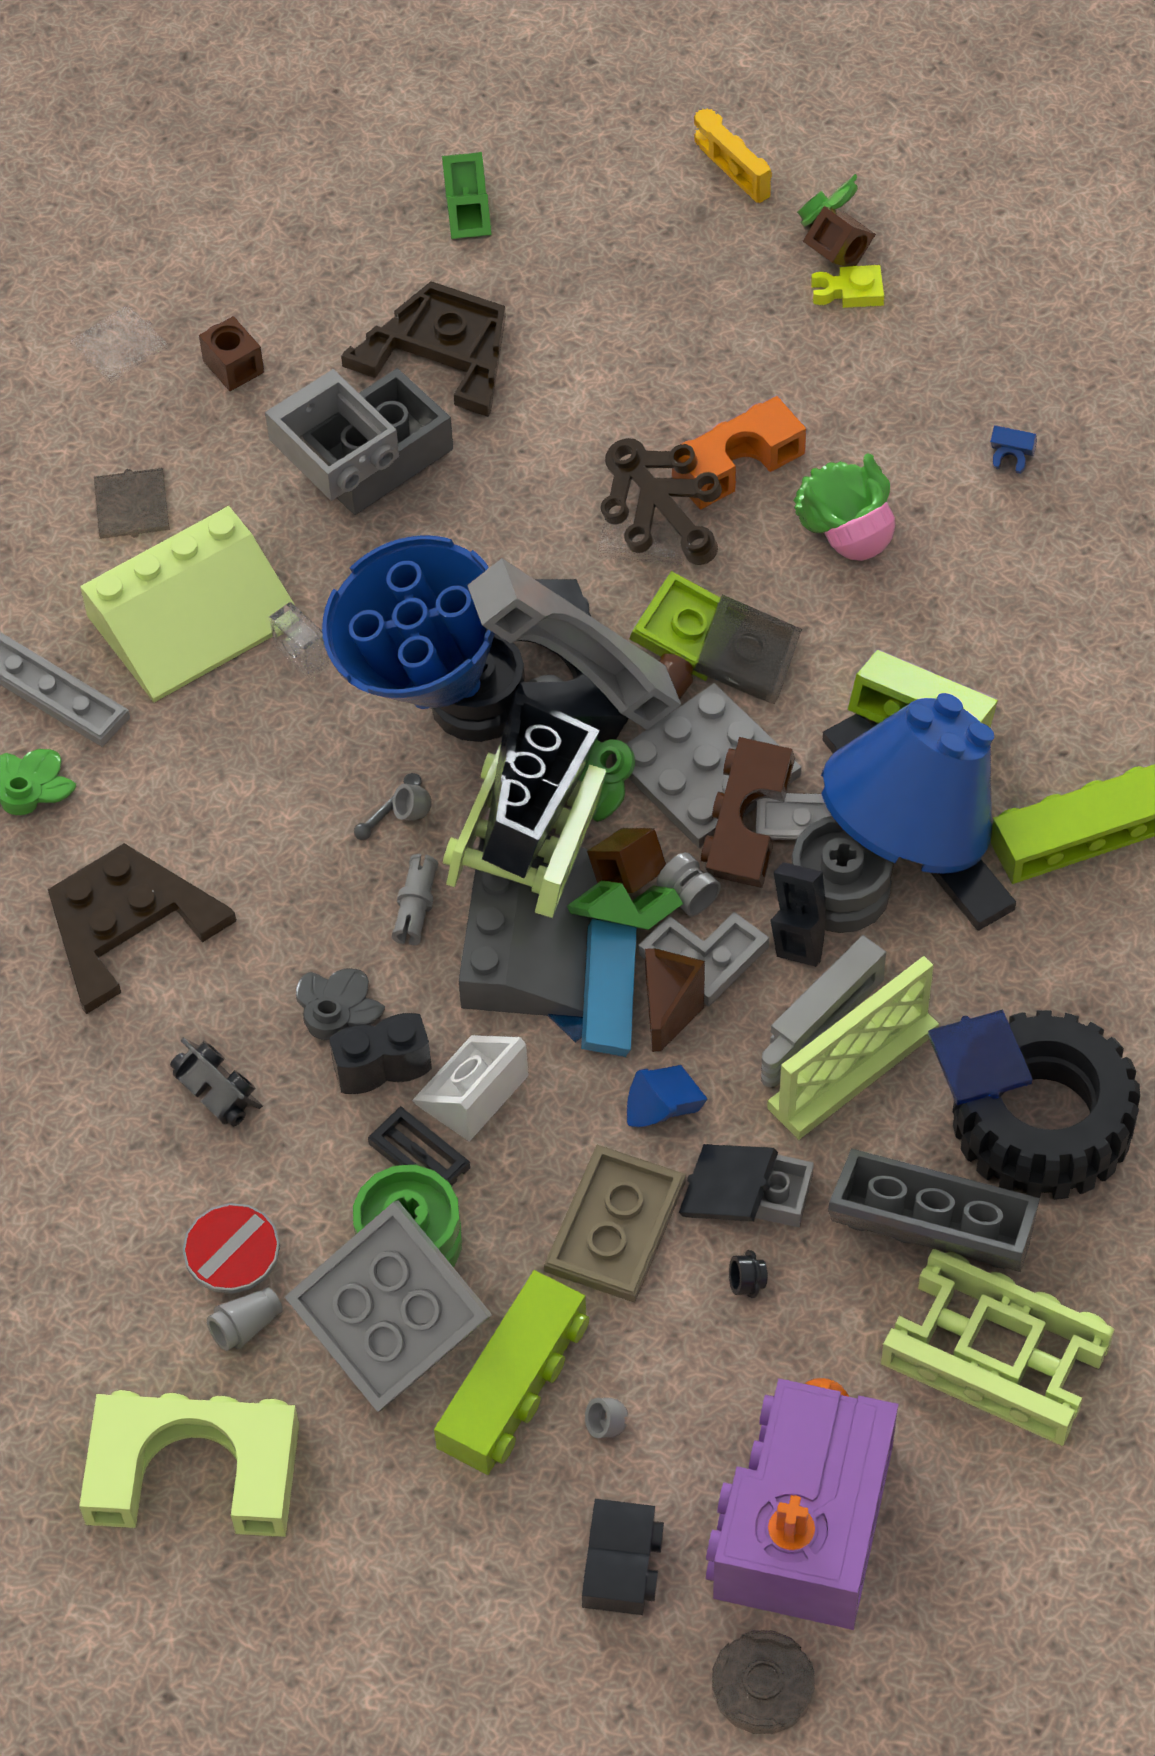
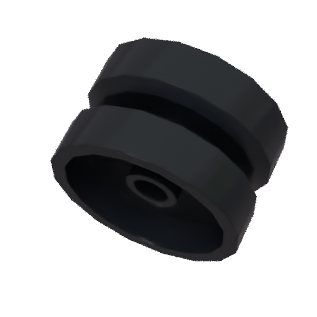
[431,634,525,742]

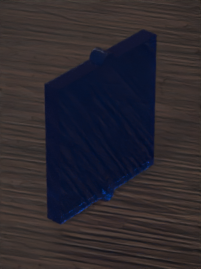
[928,1010,1033,1105]

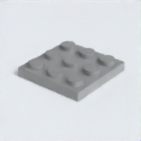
[612,683,801,848]
[285,1200,492,1412]

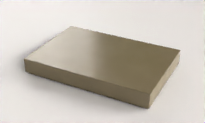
[544,1144,686,1303]

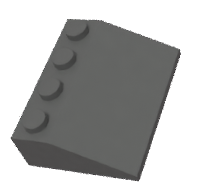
[459,835,607,1019]

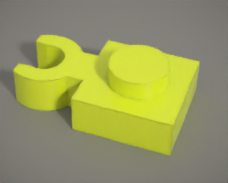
[811,265,884,308]

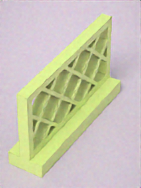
[767,956,939,1140]

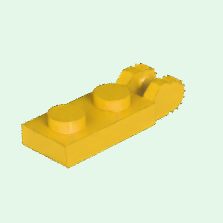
[694,108,772,203]

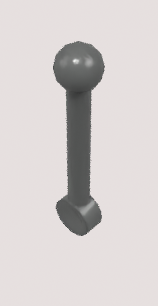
[354,773,421,840]

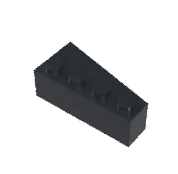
[482,693,600,878]

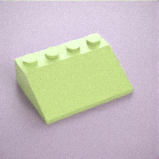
[80,506,302,702]

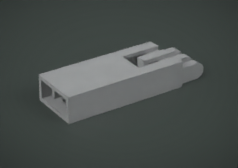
[761,935,886,1087]

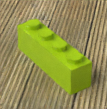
[990,764,1155,884]
[434,1270,590,1475]

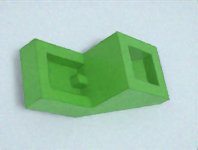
[442,152,492,239]
[567,880,683,930]

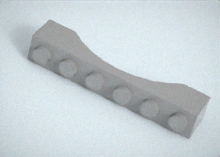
[467,558,681,730]

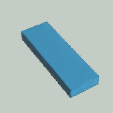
[581,919,637,1057]

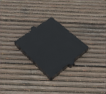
[679,1144,778,1222]

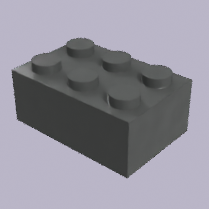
[299,368,453,515]

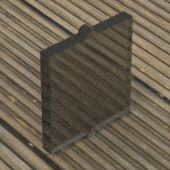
[94,468,170,539]

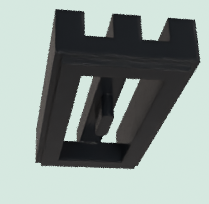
[368,1106,470,1187]

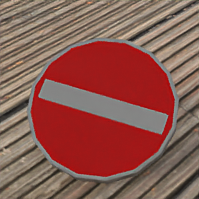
[183,1203,280,1294]

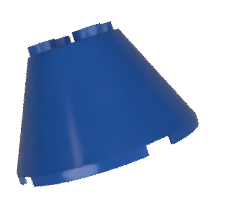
[322,535,495,709]
[821,693,994,873]

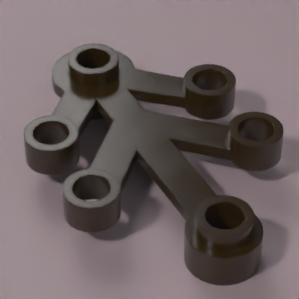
[601,438,722,565]

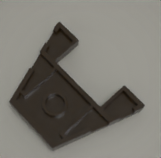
[341,281,506,417]
[48,843,237,1014]

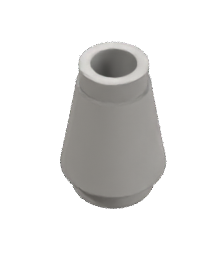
[207,1287,283,1351]

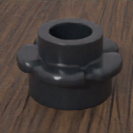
[729,1250,768,1298]

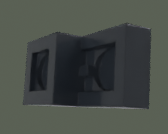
[770,862,826,967]

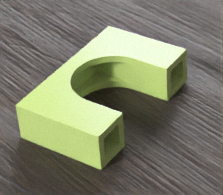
[79,1390,299,1537]

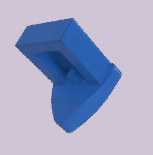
[627,1065,708,1127]

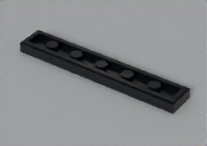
[822,714,1016,931]

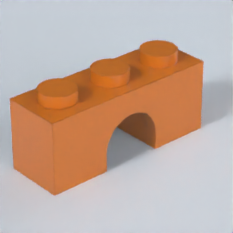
[672,396,806,510]

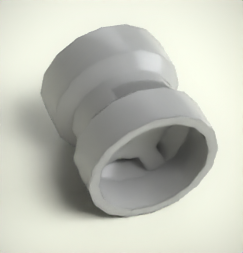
[657,852,721,916]

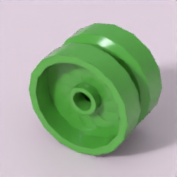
[353,1165,462,1267]

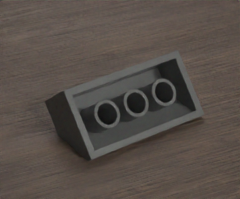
[828,1148,1040,1272]

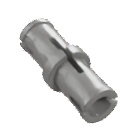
[392,854,439,946]

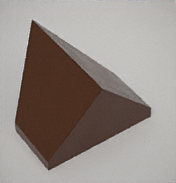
[645,948,705,1052]

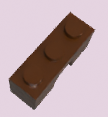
[701,737,795,888]

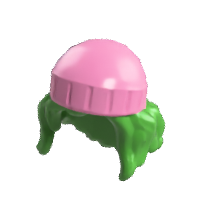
[793,453,895,561]

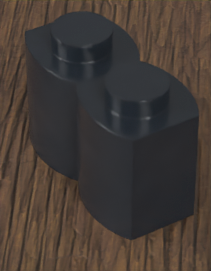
[329,1013,432,1094]
[582,1499,664,1615]

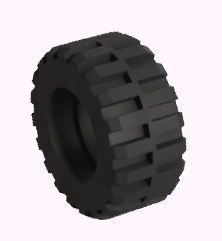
[952,1010,1140,1200]

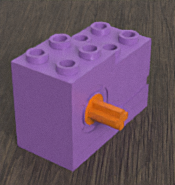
[706,1378,898,1630]

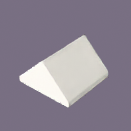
[412,1035,528,1142]

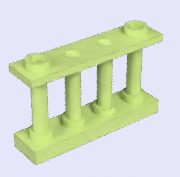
[443,743,606,918]

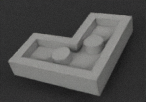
[639,912,769,1007]

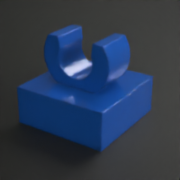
[990,425,1037,474]

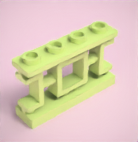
[881,1249,1114,1446]

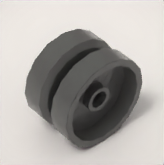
[792,816,894,933]

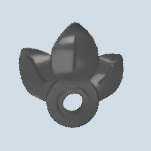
[296,968,385,1040]

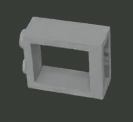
[265,369,399,501]

